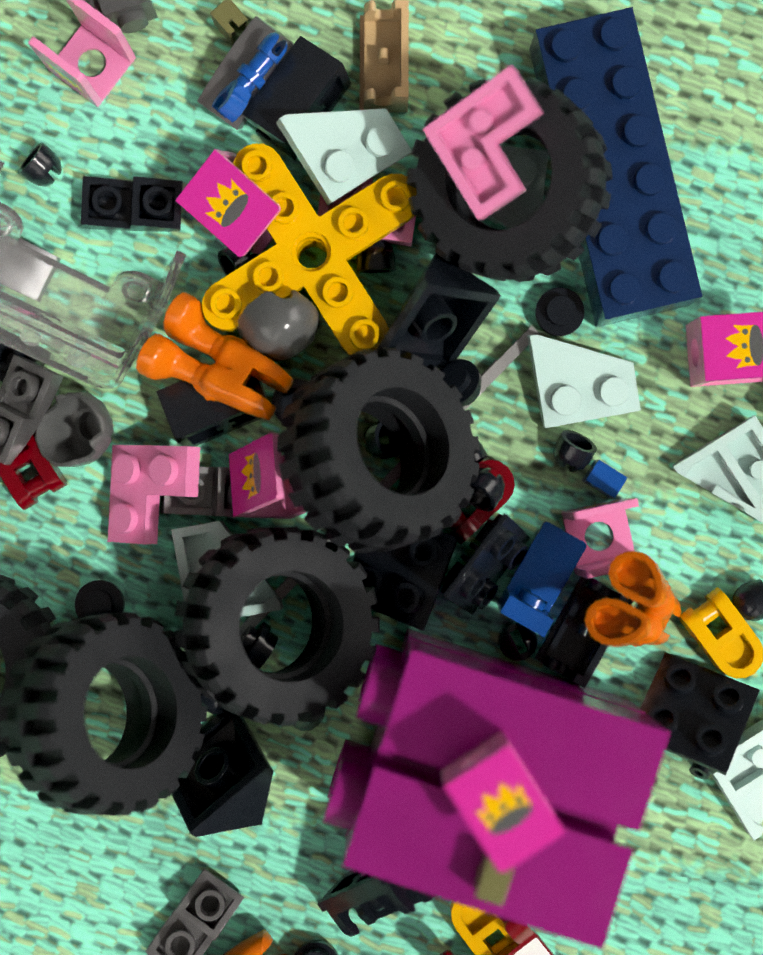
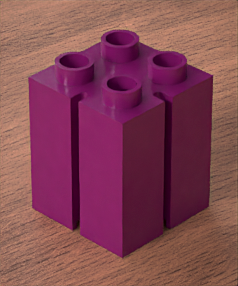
[323,629,671,950]

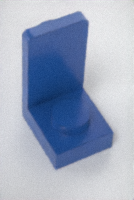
[497,521,586,637]

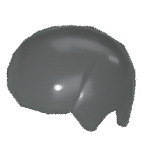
[238,290,319,361]
[35,392,114,467]

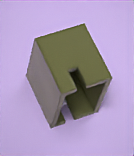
[210,0,249,46]
[473,850,515,906]

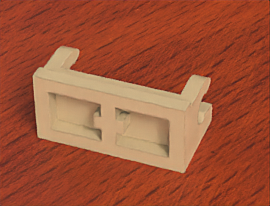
[360,0,409,113]

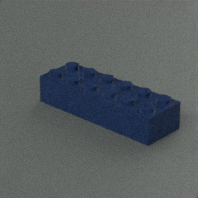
[529,7,703,327]

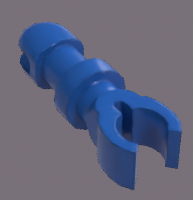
[212,32,288,123]

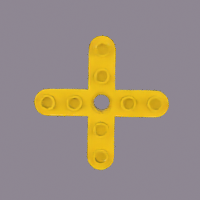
[202,143,417,356]

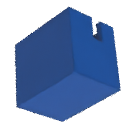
[582,459,628,499]

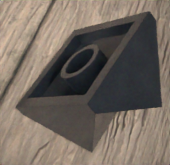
[377,253,501,368]
[172,711,274,837]

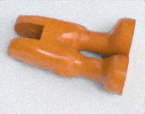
[136,292,293,420]
[585,551,682,647]

